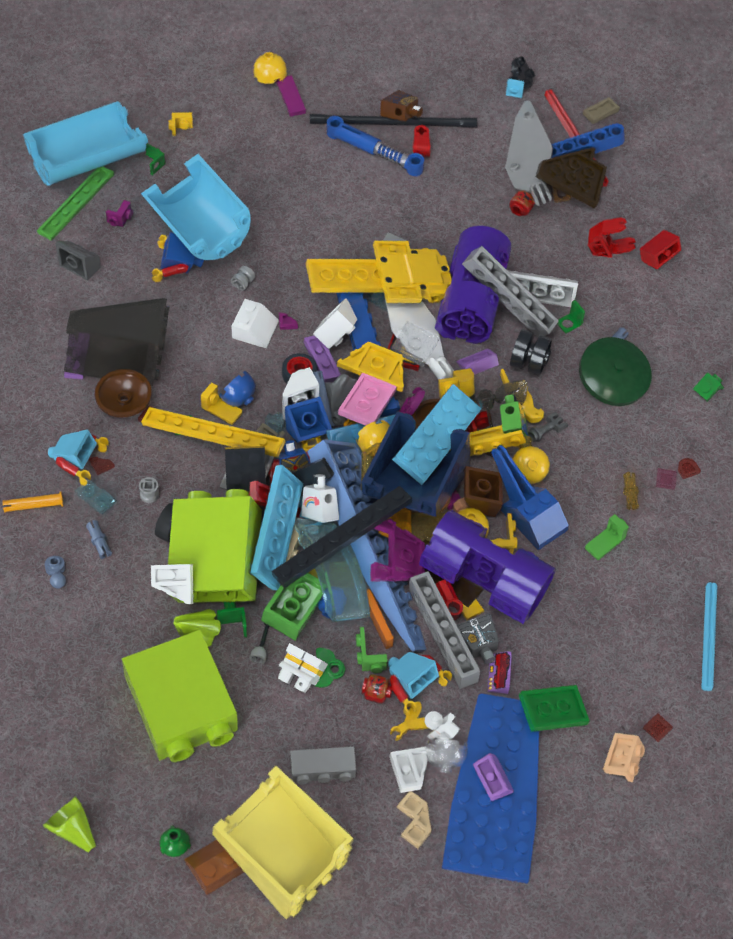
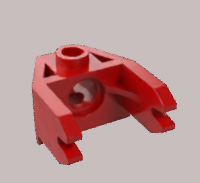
[588,217,636,258]

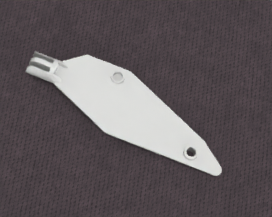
[384,295,454,379]

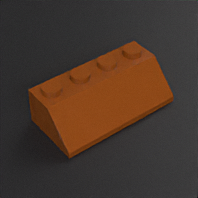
[184,840,244,895]

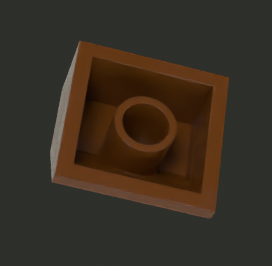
[464,466,503,517]

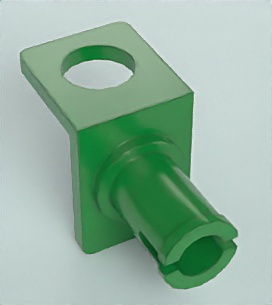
[217,602,247,637]

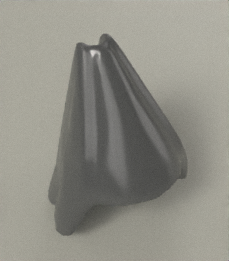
[324,374,357,415]

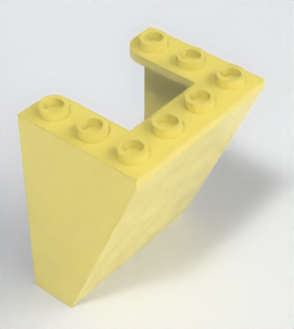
[213,766,353,919]

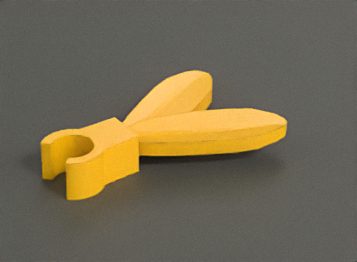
[390,701,428,741]

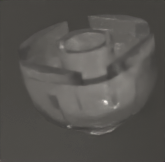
[425,740,468,773]

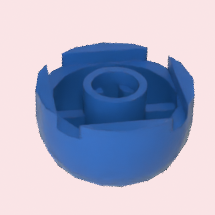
[219,371,256,407]

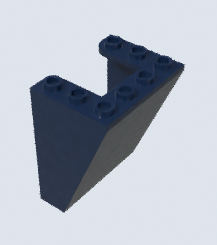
[361,411,470,517]

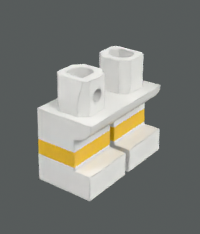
[278,643,328,693]

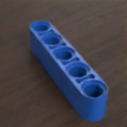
[551,123,625,158]

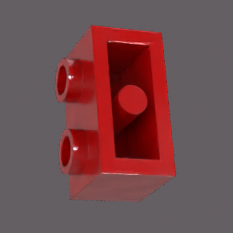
[639,230,682,269]

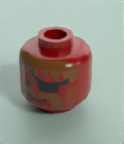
[509,191,535,216]
[361,674,392,704]

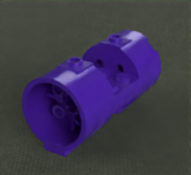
[435,226,512,344]
[419,510,556,624]

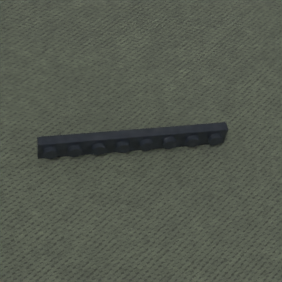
[272,486,412,588]

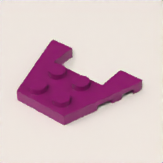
[370,518,425,582]

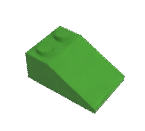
[261,573,329,641]

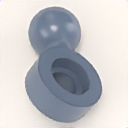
[44,556,66,588]

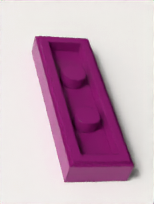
[276,75,306,117]

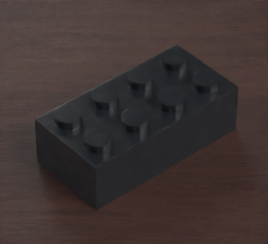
[225,446,266,526]

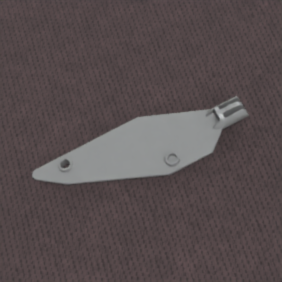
[505,101,553,206]

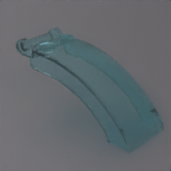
[294,518,370,622]

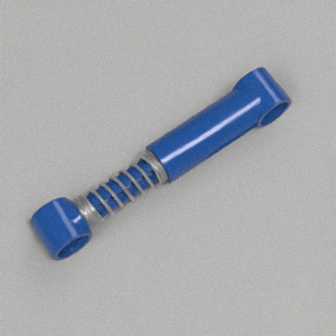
[327,116,424,176]

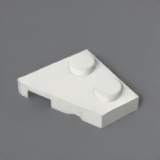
[151,564,193,604]
[389,746,430,793]

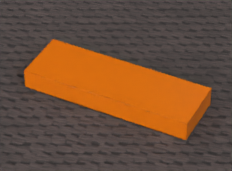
[362,589,394,649]

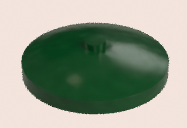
[579,337,652,406]

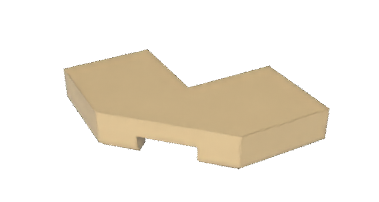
[397,791,431,849]

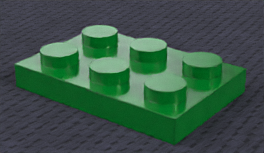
[519,685,590,732]

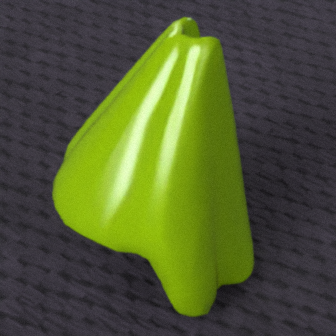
[174,609,221,647]
[43,797,96,853]

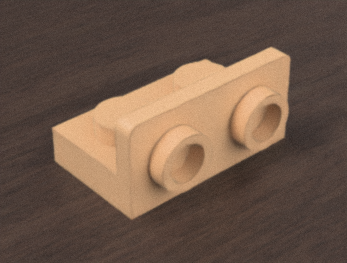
[603,733,645,782]

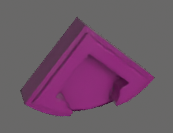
[279,313,298,330]

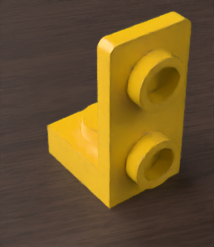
[201,382,242,425]
[491,513,517,554]

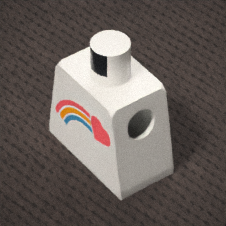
[301,474,339,523]

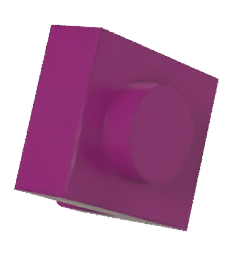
[106,200,133,227]

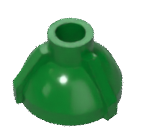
[159,825,191,857]

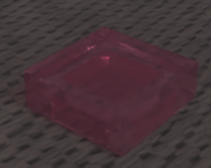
[655,468,677,490]

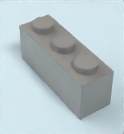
[290,747,356,785]

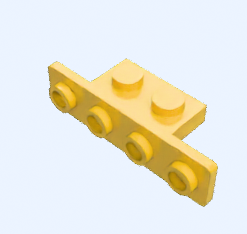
[450,425,526,456]

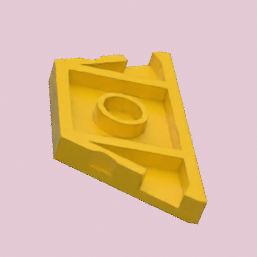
[337,342,404,392]

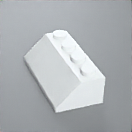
[507,270,578,307]

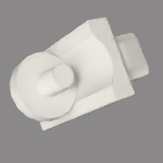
[424,711,460,744]

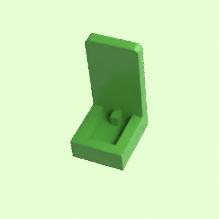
[585,514,629,560]
[356,627,387,673]

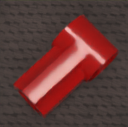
[435,579,463,621]

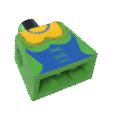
[500,395,529,440]

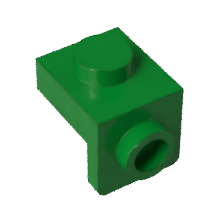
[693,372,724,401]

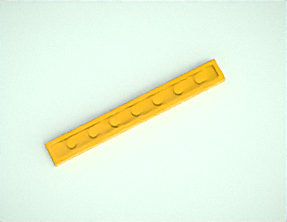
[141,407,286,458]

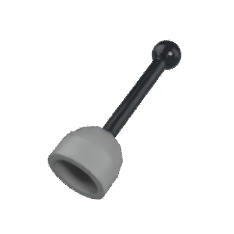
[250,623,270,664]

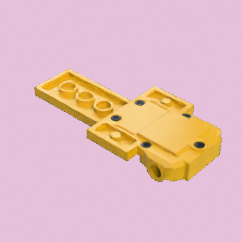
[306,241,452,303]

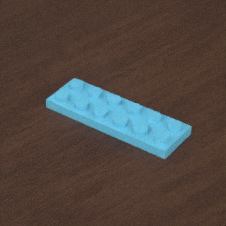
[392,384,482,485]
[250,465,303,590]

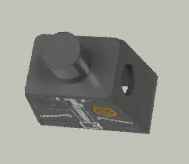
[457,613,499,664]

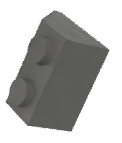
[55,241,101,281]

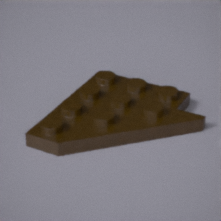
[535,147,607,208]

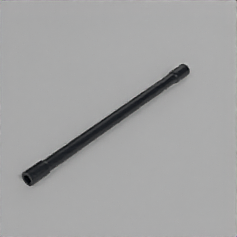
[310,114,477,128]

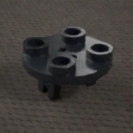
[508,56,535,89]

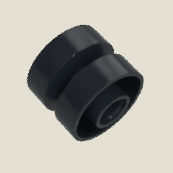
[510,329,552,375]

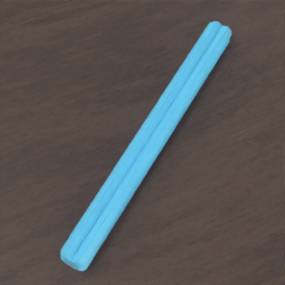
[701,582,717,691]

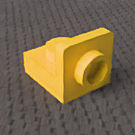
[169,112,193,136]

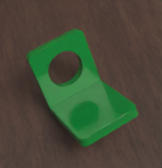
[145,143,165,176]
[557,300,585,333]

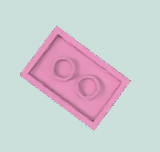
[338,373,397,426]

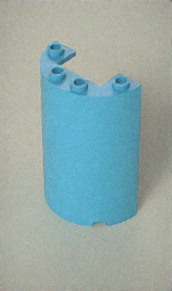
[23,101,148,186]
[141,154,251,260]

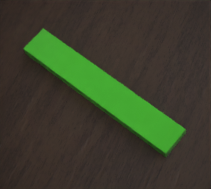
[37,166,114,241]

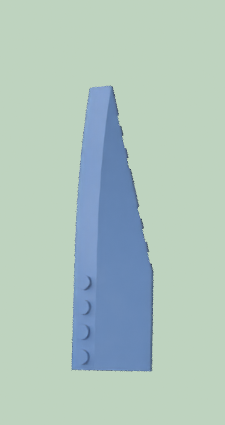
[307,439,426,652]

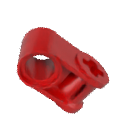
[413,125,430,157]

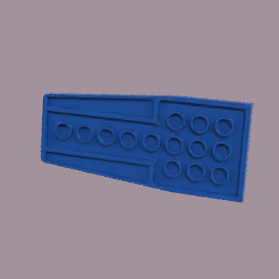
[442,694,539,884]

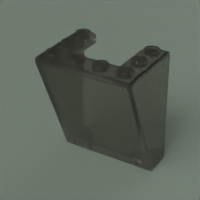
[64,298,170,386]

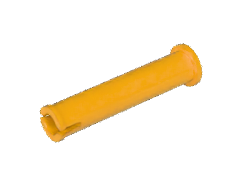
[3,491,63,513]

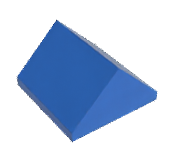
[285,397,332,443]

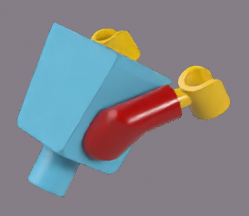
[48,430,109,486]
[388,652,452,716]

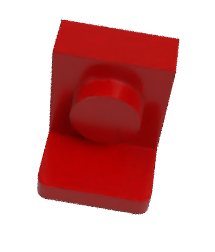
[466,410,491,432]

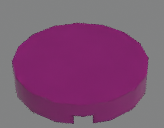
[399,387,425,416]

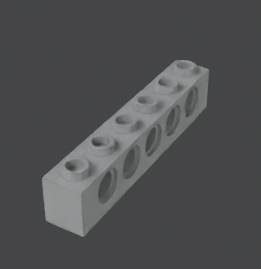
[462,246,559,337]
[409,571,480,689]

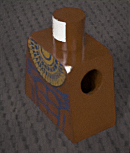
[380,90,423,121]

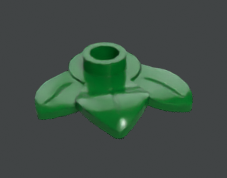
[315,648,345,688]

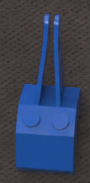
[491,445,569,550]

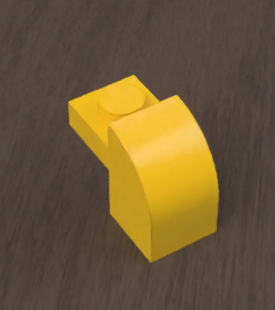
[438,368,475,399]

